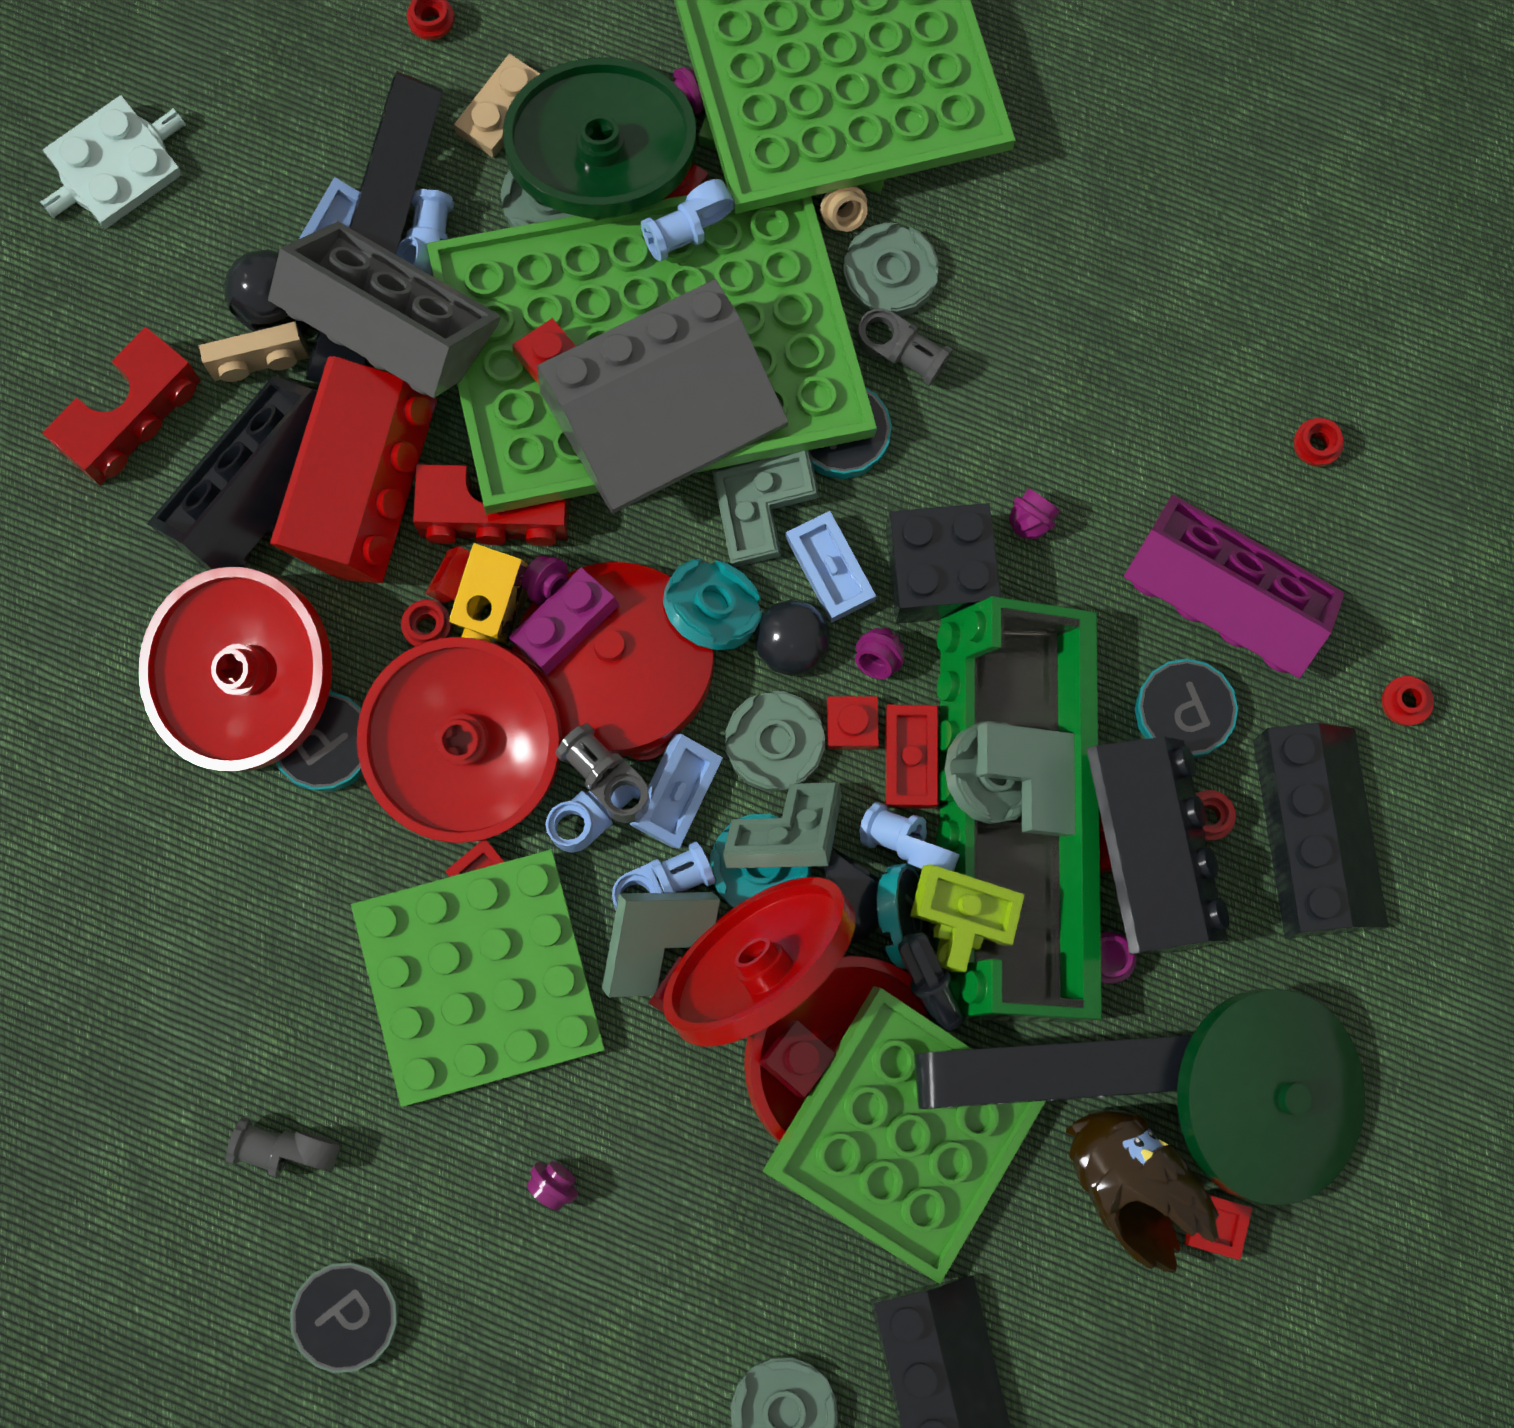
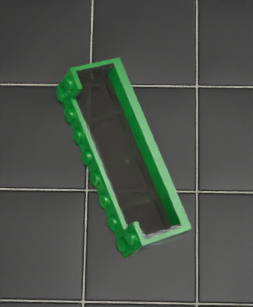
[935,596,1102,1022]

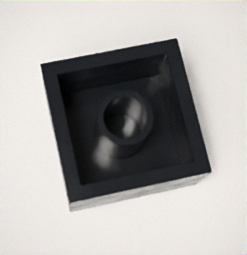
[886,503,1001,624]

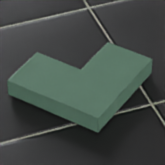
[712,450,820,568]
[978,722,1075,837]
[723,782,842,868]
[602,892,720,997]

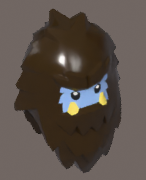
[1066,1110,1219,1273]

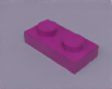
[508,567,619,676]

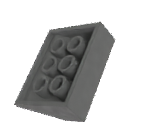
[537,279,788,514]

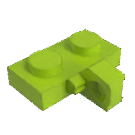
[910,864,1025,973]

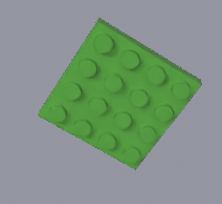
[351,849,605,1107]
[762,986,1046,1284]

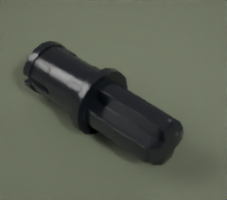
[898,932,965,1032]

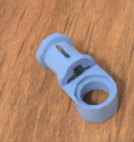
[641,179,734,262]
[396,189,454,276]
[546,785,641,852]
[860,802,960,871]
[612,841,715,911]

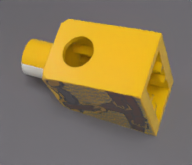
[449,543,528,644]

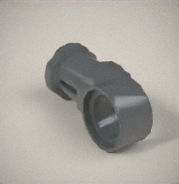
[857,308,953,387]
[555,723,650,823]
[225,1117,341,1179]

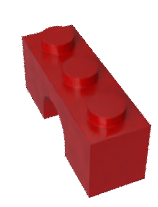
[42,326,201,486]
[413,464,569,546]

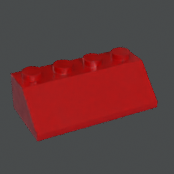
[270,356,437,583]

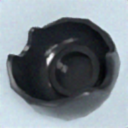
[755,599,830,677]

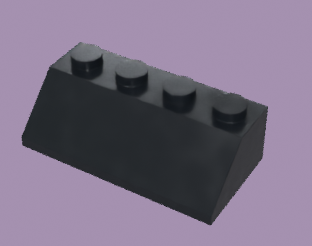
[147,375,317,570]
[1253,723,1388,939]
[1087,737,1229,954]
[870,1275,1011,1428]

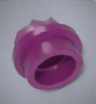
[1009,488,1060,539]
[855,627,905,679]

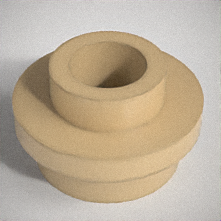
[820,186,868,232]

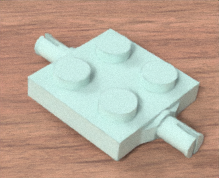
[40,95,186,229]

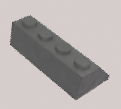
[268,221,501,398]

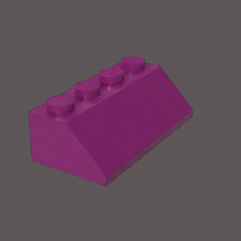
[1123,494,1345,679]

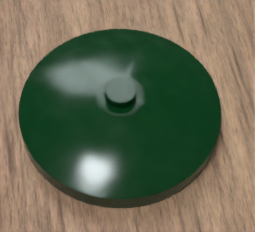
[503,57,696,218]
[1177,989,1365,1206]

